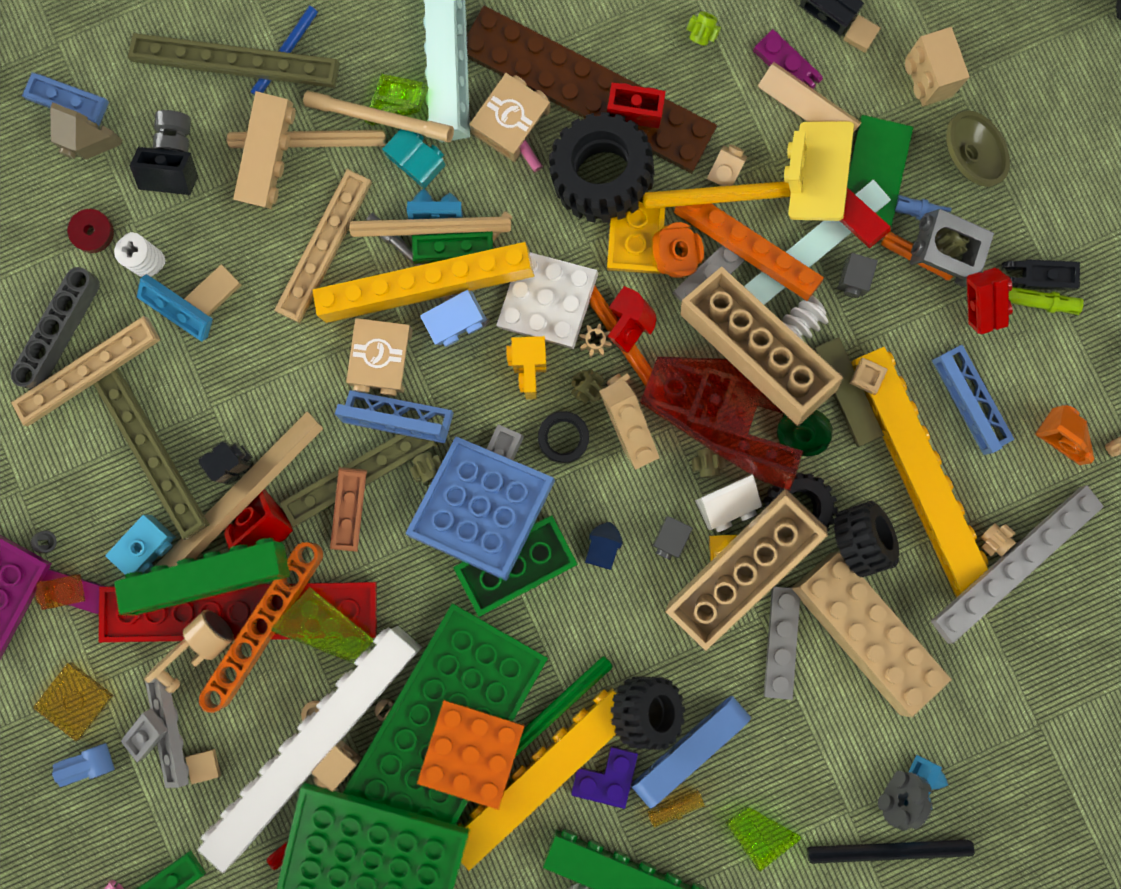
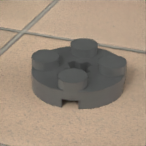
[878,771,933,831]

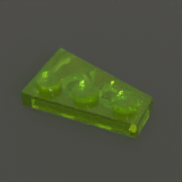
[271,587,374,663]

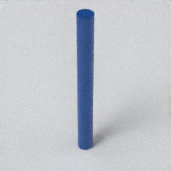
[250,6,318,96]

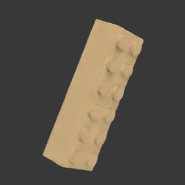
[680,266,843,426]
[666,489,828,651]
[792,551,952,717]

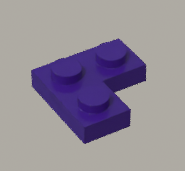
[571,746,638,809]

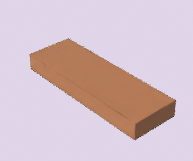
[330,467,367,552]

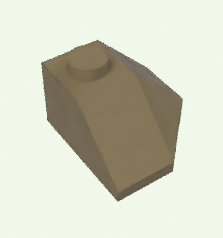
[50,102,123,160]

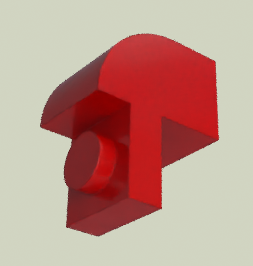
[608,286,656,353]

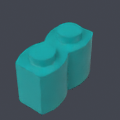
[382,129,446,189]

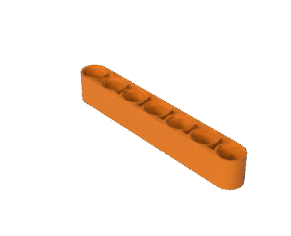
[199,542,323,713]

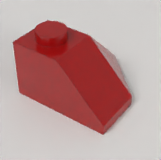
[224,489,293,550]

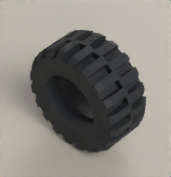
[549,112,655,223]

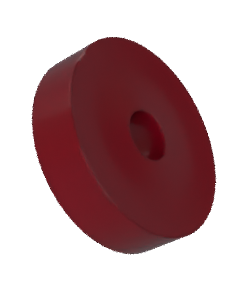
[67,209,114,253]

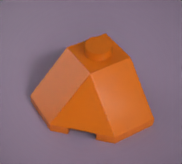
[1035,405,1094,465]

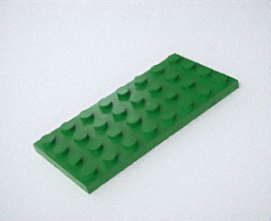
[343,603,548,824]

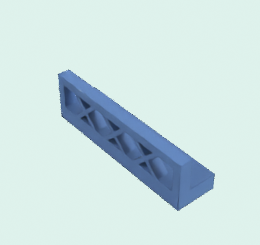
[932,345,1015,455]
[335,390,454,443]

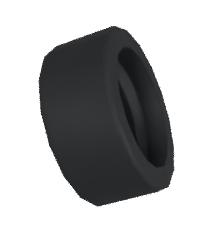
[538,411,589,464]

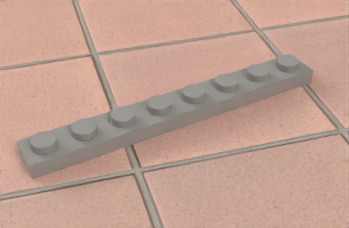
[931,485,1104,644]

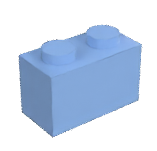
[420,290,487,347]

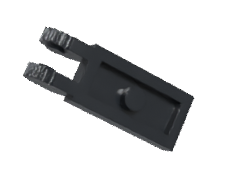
[1002,259,1080,291]

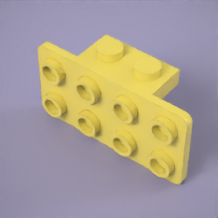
[784,121,854,221]

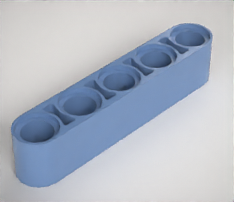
[631,696,751,808]

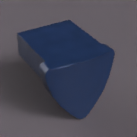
[585,522,623,570]

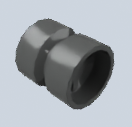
[152,110,191,152]

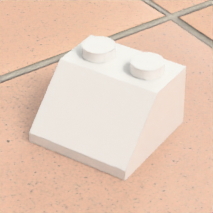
[695,475,762,532]

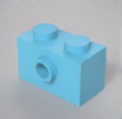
[105,514,176,574]

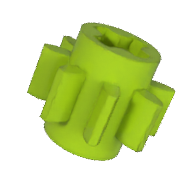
[686,11,721,46]

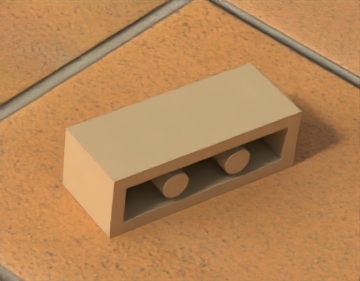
[599,379,660,470]

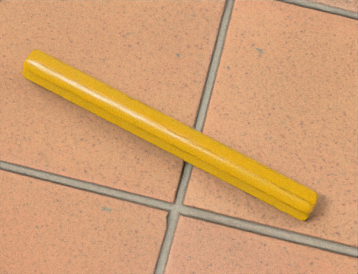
[643,181,791,209]

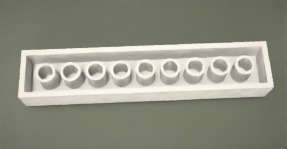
[198,626,422,873]

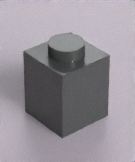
[837,253,878,298]
[652,516,693,560]

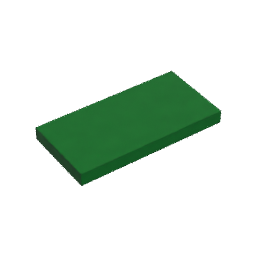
[847,115,914,227]

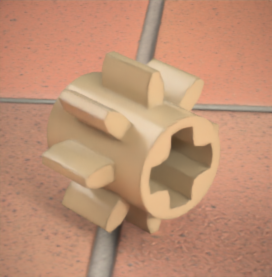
[579,324,612,358]
[981,523,1016,557]

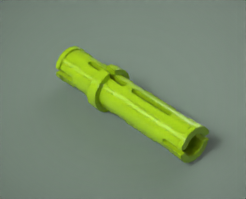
[1009,287,1084,315]

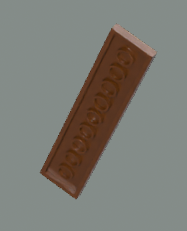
[467,5,718,174]

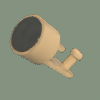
[144,610,234,693]

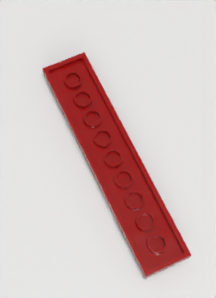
[98,582,377,643]

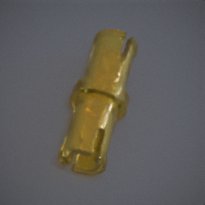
[647,789,706,829]

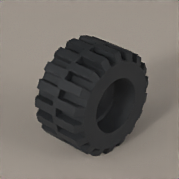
[763,473,838,533]
[834,501,899,578]
[611,677,685,750]

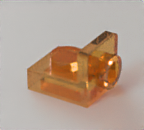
[35,574,85,610]

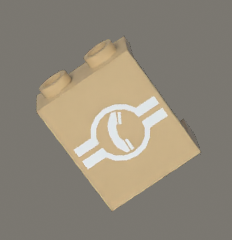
[469,73,550,162]
[346,318,413,396]

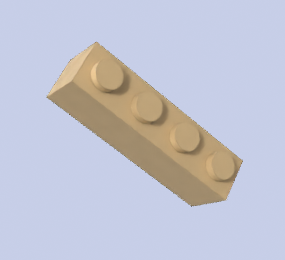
[233,91,296,209]

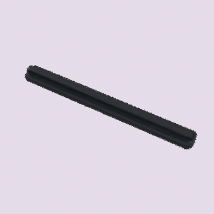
[807,839,975,864]

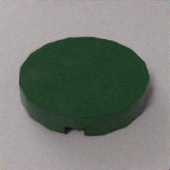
[777,410,833,457]

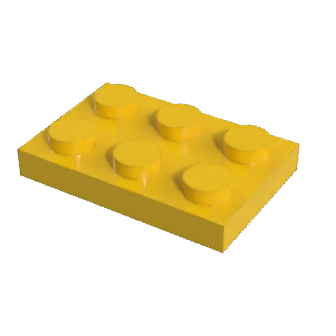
[607,201,665,274]

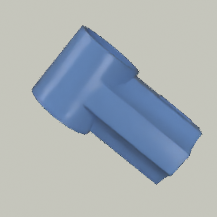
[52,743,115,787]

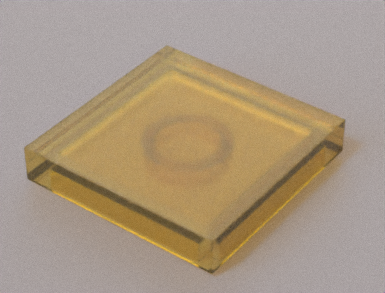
[33,662,114,741]

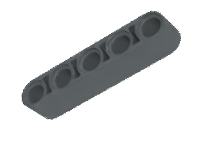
[11,267,100,390]

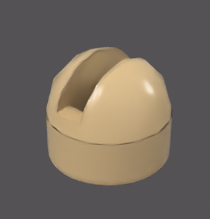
[374,698,395,722]

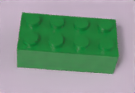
[453,515,578,617]

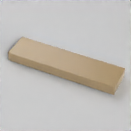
[757,62,861,132]

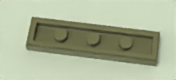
[813,337,884,447]

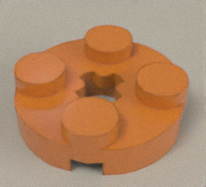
[653,222,704,278]

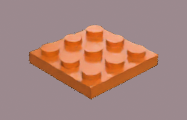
[417,700,524,810]

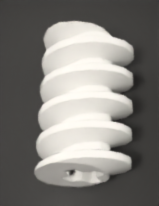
[114,232,165,277]
[783,295,829,340]

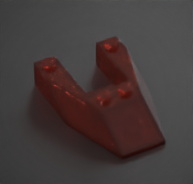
[640,357,803,490]

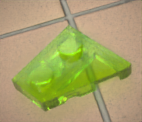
[364,74,429,126]
[725,806,802,872]

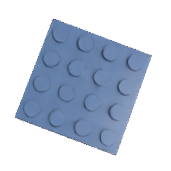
[405,436,555,581]

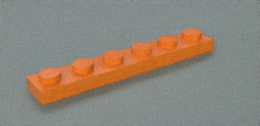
[674,203,824,301]

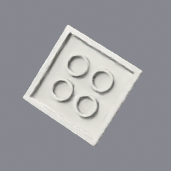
[496,252,598,349]

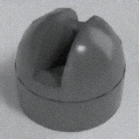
[31,531,57,553]

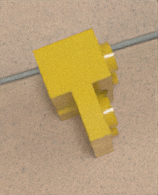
[506,336,546,399]

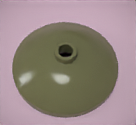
[946,111,1010,187]

